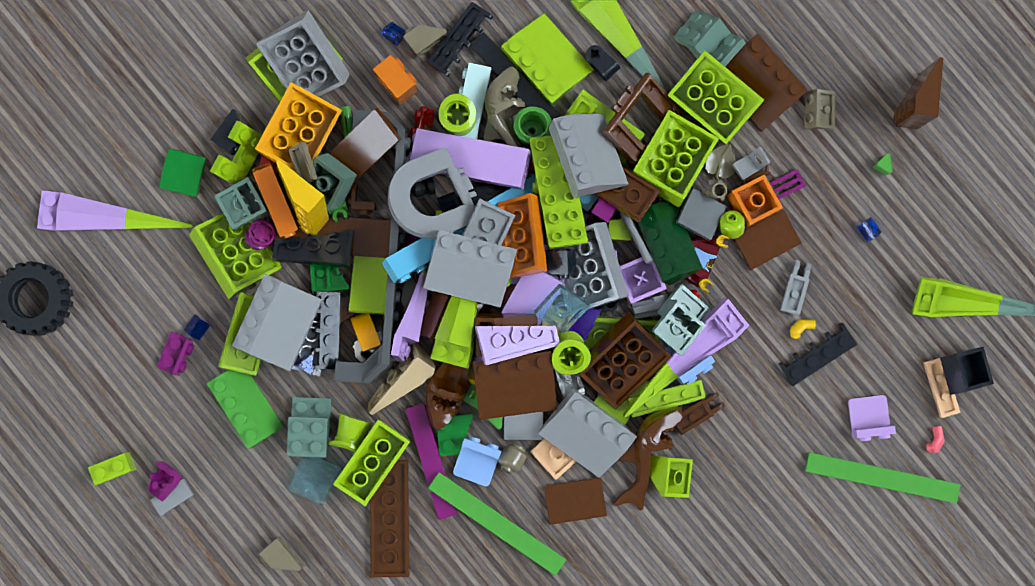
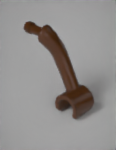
[734,163,771,189]

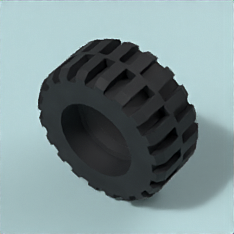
[0,261,73,336]

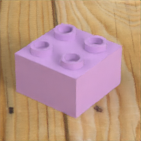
[620,253,667,305]

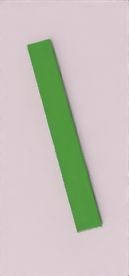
[805,452,961,503]
[428,472,566,576]

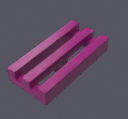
[770,169,806,200]

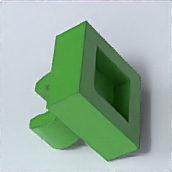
[327,200,349,223]
[463,384,478,409]

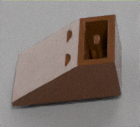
[475,313,538,356]

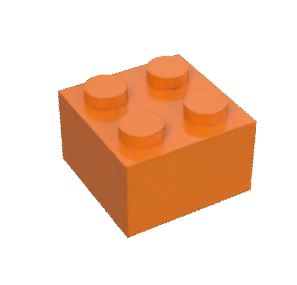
[373,55,417,105]
[726,174,783,229]

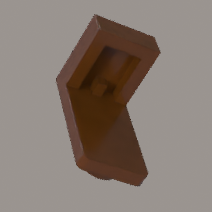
[348,180,376,215]

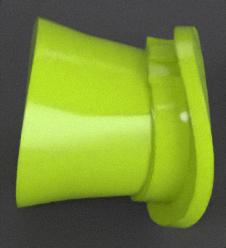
[439,94,476,136]
[549,331,591,375]
[327,413,373,453]

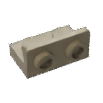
[804,89,836,130]

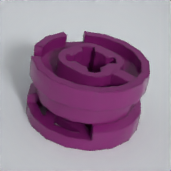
[245,220,275,250]

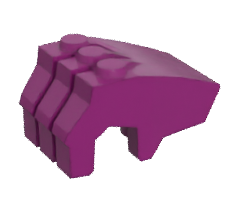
[147,461,182,502]

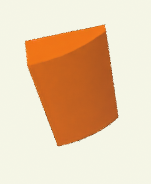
[497,193,547,278]

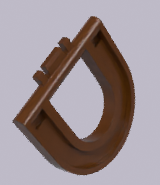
[602,73,682,166]

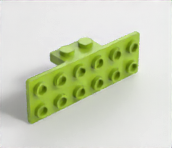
[529,135,588,249]

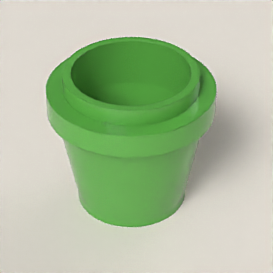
[514,107,552,146]

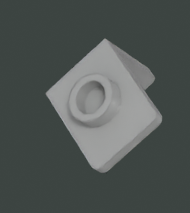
[732,147,770,180]

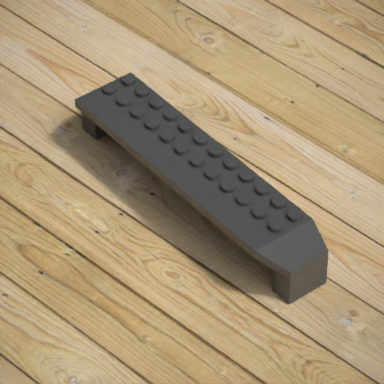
[335,110,412,383]

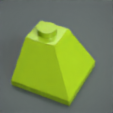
[650,455,693,498]

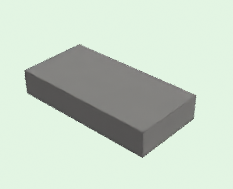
[151,479,194,516]

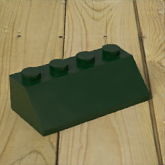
[638,201,703,285]

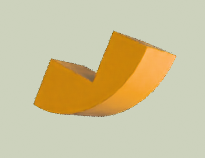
[350,313,381,352]

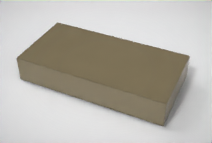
[288,142,318,183]

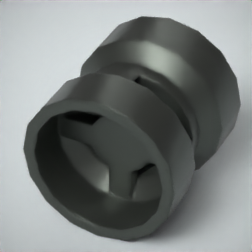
[414,176,436,198]

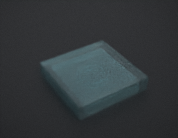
[534,284,590,333]

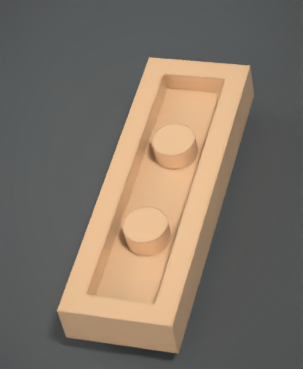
[923,358,960,418]

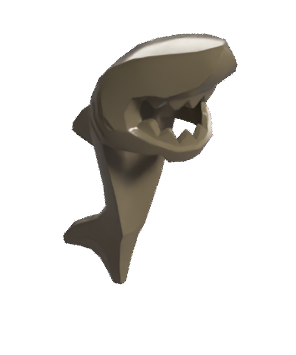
[484,66,529,177]

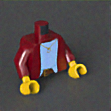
[685,235,730,293]

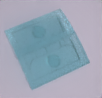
[288,457,340,505]

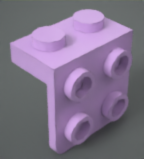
[848,395,896,441]

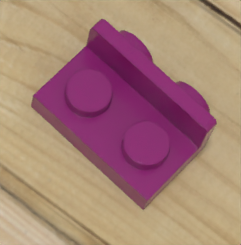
[157,332,194,376]

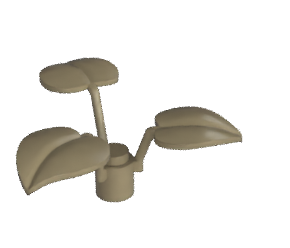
[660,144,736,227]

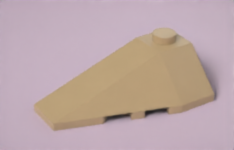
[368,343,435,415]

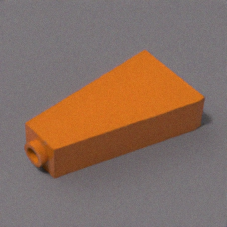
[252,162,298,238]

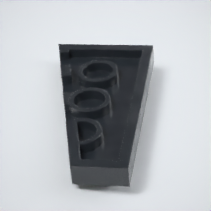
[272,229,354,267]

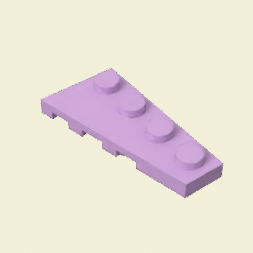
[475,326,560,365]

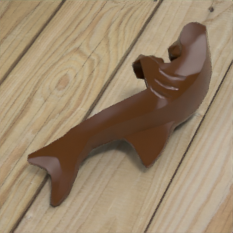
[426,362,468,430]
[614,407,683,510]

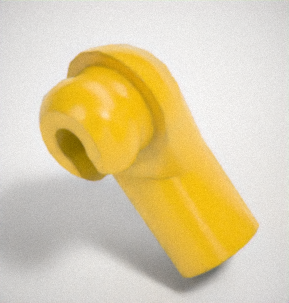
[790,320,816,339]

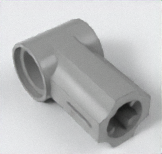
[632,294,668,319]

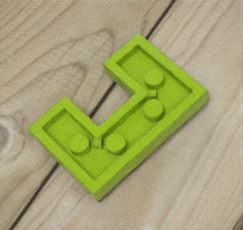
[210,121,262,185]

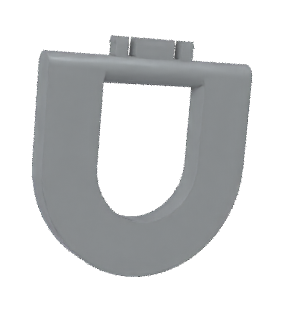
[387,147,477,239]

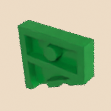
[310,264,350,293]
[437,414,473,456]

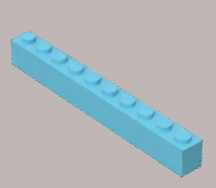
[382,175,536,283]

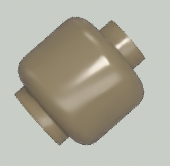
[498,444,526,474]

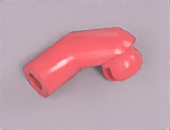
[926,426,945,453]

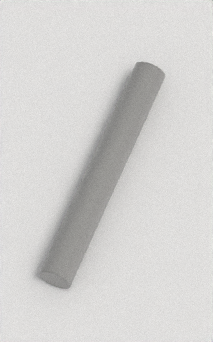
[620,212,653,264]

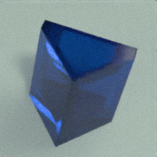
[382,22,405,46]
[857,217,882,242]
[184,314,211,341]
[295,354,314,375]

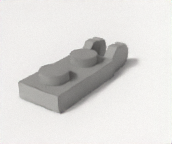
[780,260,812,316]

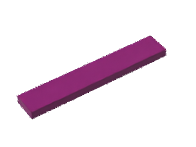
[406,403,457,520]

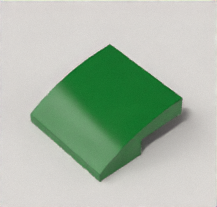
[159,148,206,197]

